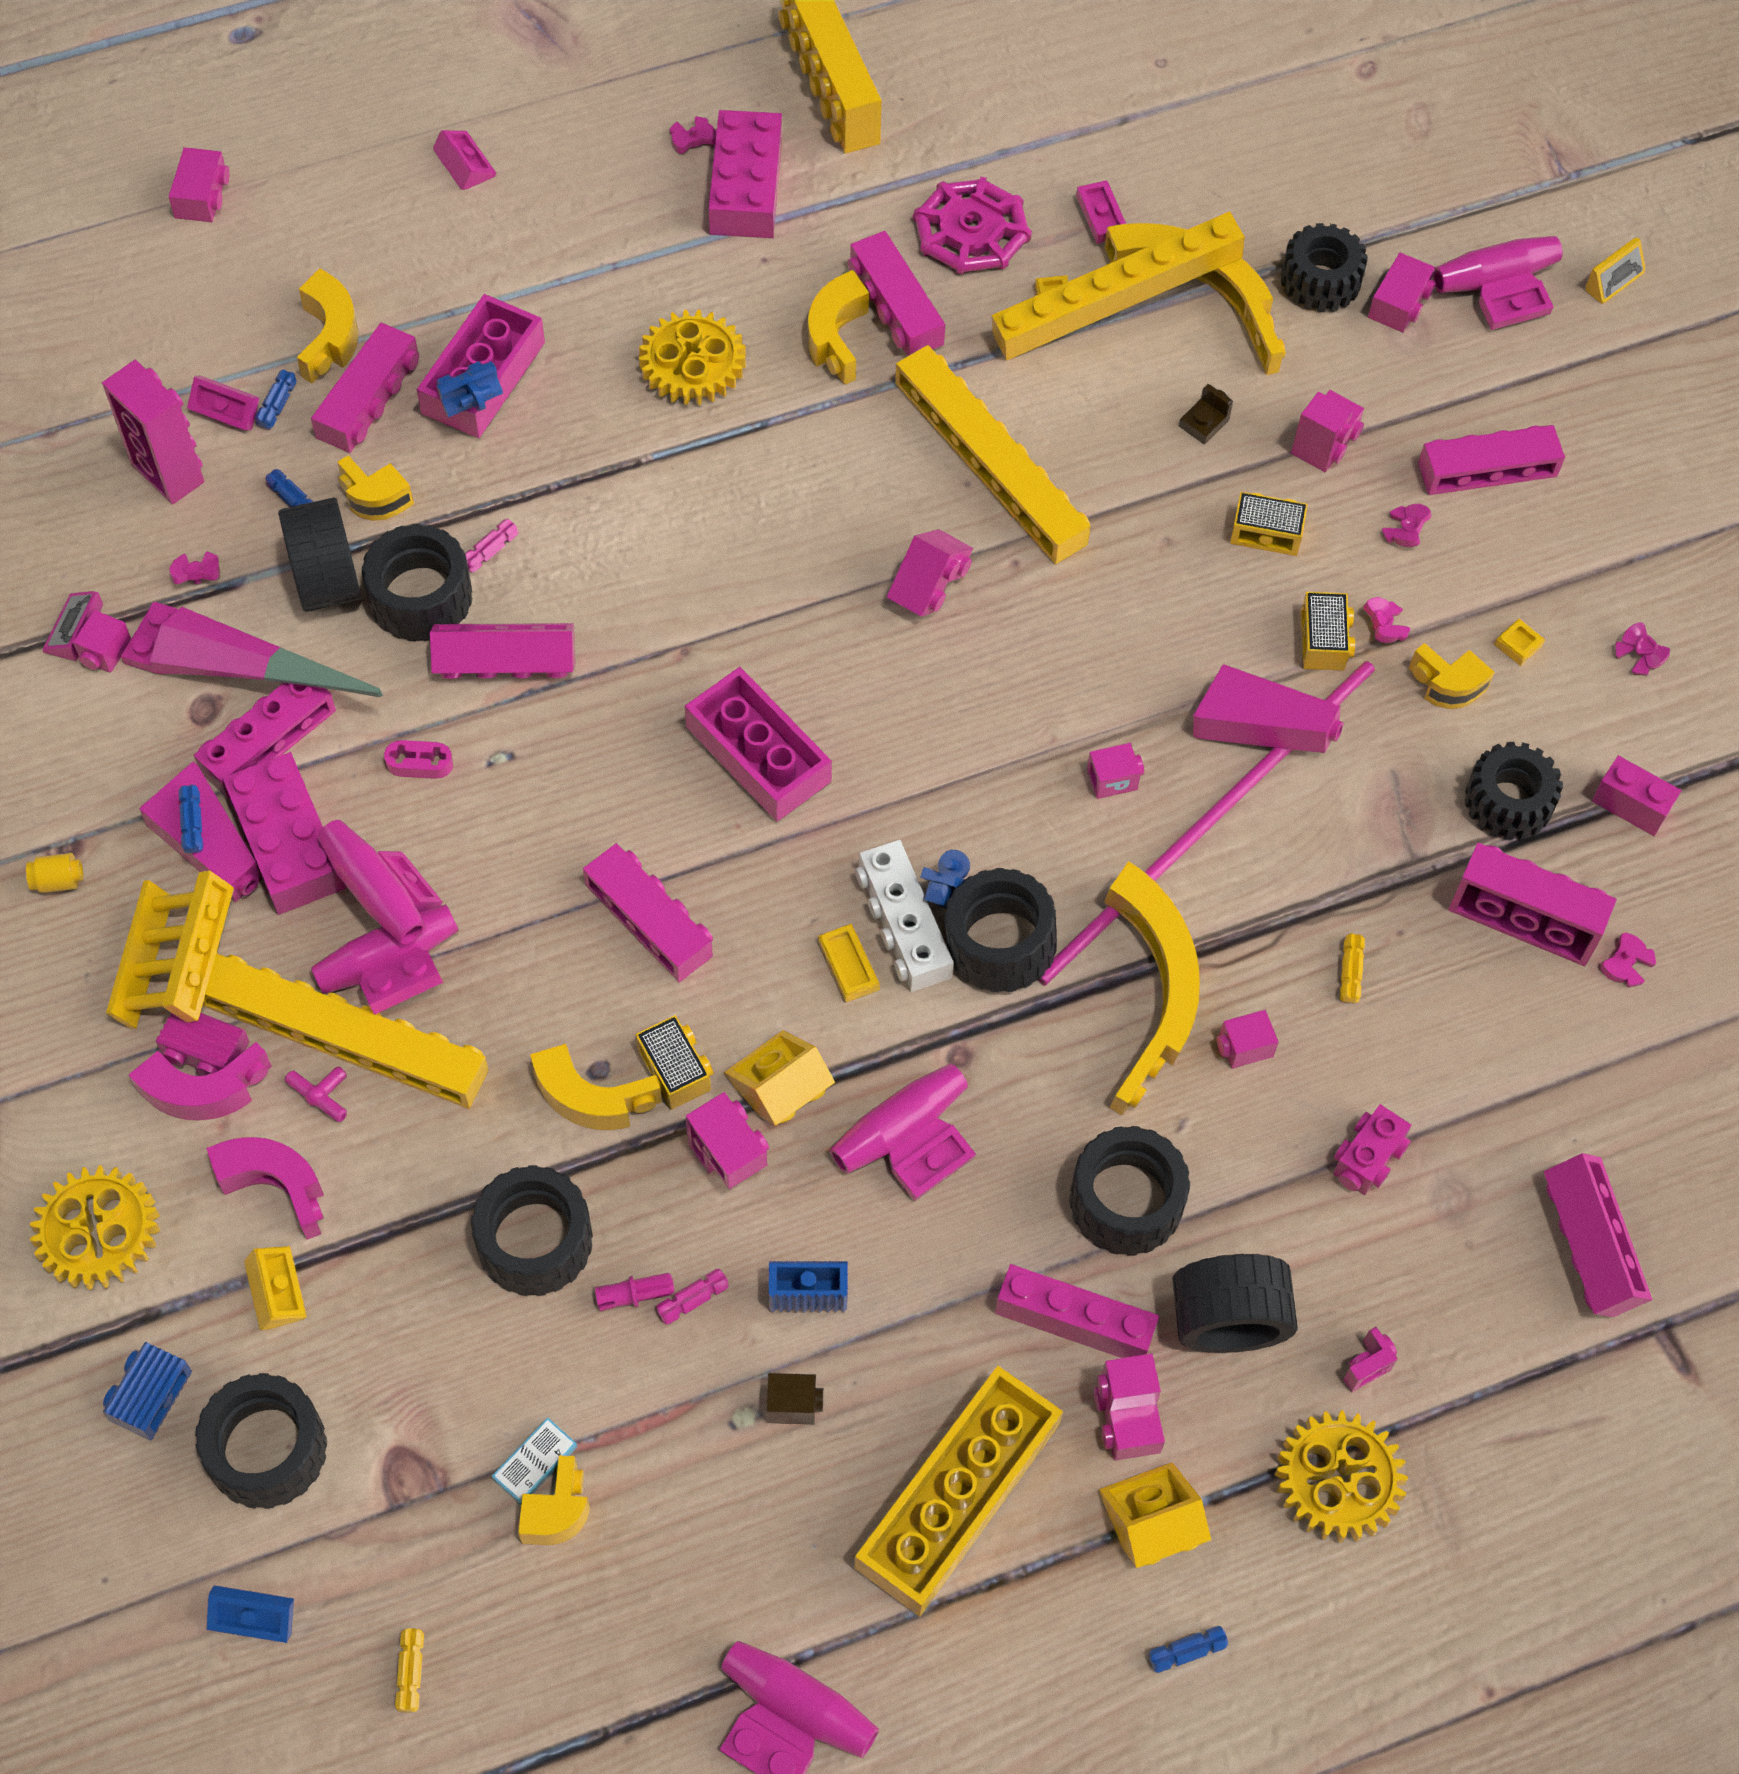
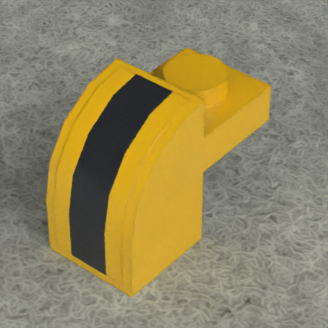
[337,455,414,521]
[1409,643,1495,709]

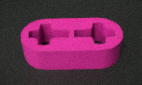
[384,740,454,779]

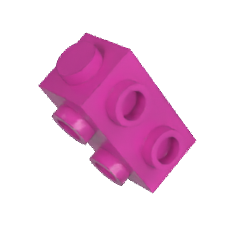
[1333,1104,1412,1195]

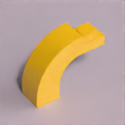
[297,268,359,384]
[808,270,869,385]
[530,1044,662,1130]

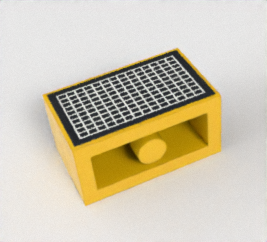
[1230,491,1308,556]
[1301,592,1355,671]
[635,1015,714,1110]

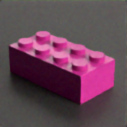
[709,110,782,238]
[416,294,545,438]
[102,359,205,505]
[685,666,832,822]
[222,752,347,915]
[1448,842,1617,967]

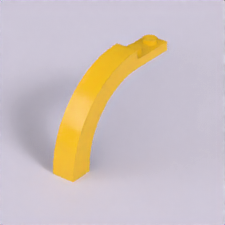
[1104,223,1286,375]
[1104,861,1200,1115]

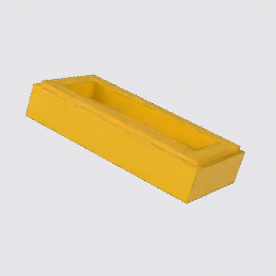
[818,923,880,1003]

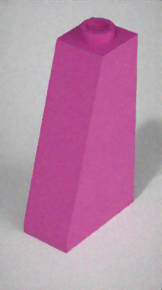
[1193,664,1344,753]
[139,762,262,903]

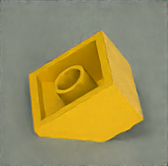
[724,1030,835,1126]
[1099,1462,1211,1568]

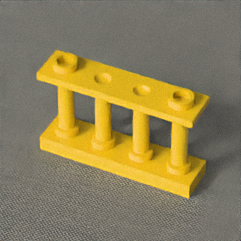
[106,870,234,1029]

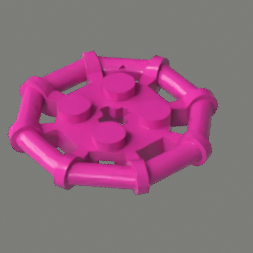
[912,176,1032,275]

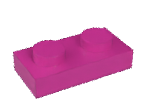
[1076,180,1126,244]
[187,375,260,430]

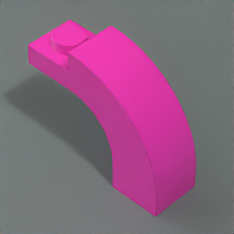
[128,1042,272,1121]
[206,1137,324,1240]

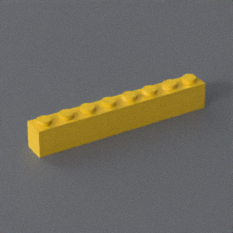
[991,211,1245,361]
[895,345,1091,565]
[202,953,489,1109]

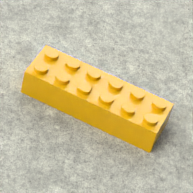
[778,0,882,154]
[854,1365,1063,1617]

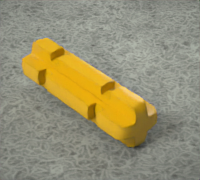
[1340,933,1365,1004]
[395,1628,424,1713]

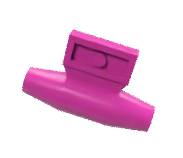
[1433,236,1563,330]
[318,820,443,944]
[311,904,459,1015]
[830,1063,976,1201]
[720,1641,879,1774]

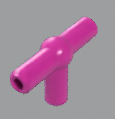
[285,1066,347,1122]

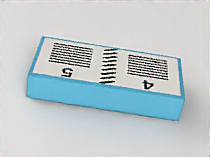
[492,1418,577,1505]

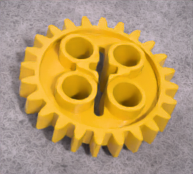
[639,309,746,405]
[30,1165,160,1290]
[1275,1410,1408,1543]

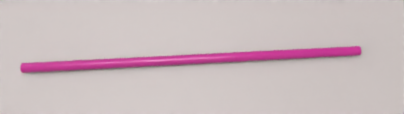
[1038,661,1375,986]

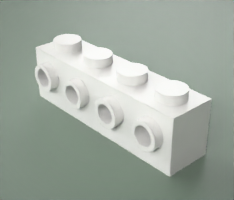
[855,840,954,992]

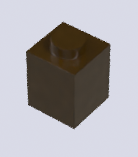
[767,1373,824,1425]

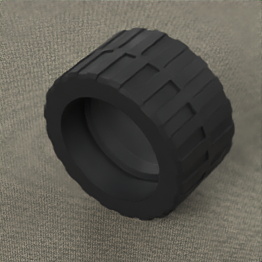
[278,497,361,612]
[361,524,473,641]
[944,868,1057,993]
[1069,1126,1190,1256]
[471,1165,593,1296]
[1172,1254,1298,1353]
[195,1373,327,1509]

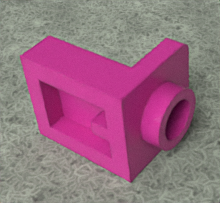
[1343,1327,1398,1392]

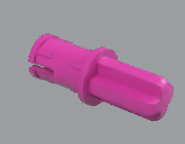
[595,1273,675,1312]

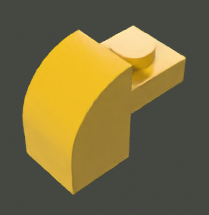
[518,1455,590,1545]

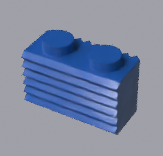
[769,1261,848,1313]
[103,1342,192,1441]

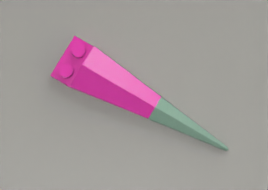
[121,601,383,697]

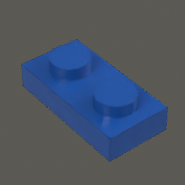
[206,1585,294,1643]

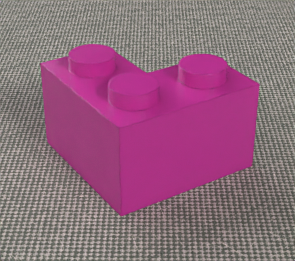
[1291,390,1364,473]
[887,529,973,617]
[686,1092,769,1189]
[1094,1353,1165,1461]

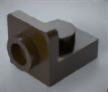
[1179,384,1233,445]

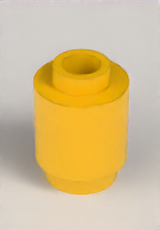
[26,853,84,893]

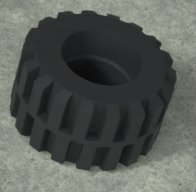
[1281,223,1368,312]
[1465,741,1563,840]

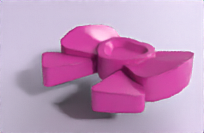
[669,116,716,154]
[1382,504,1432,547]
[169,551,220,584]
[1363,597,1411,643]
[1615,622,1670,676]
[1600,932,1656,988]

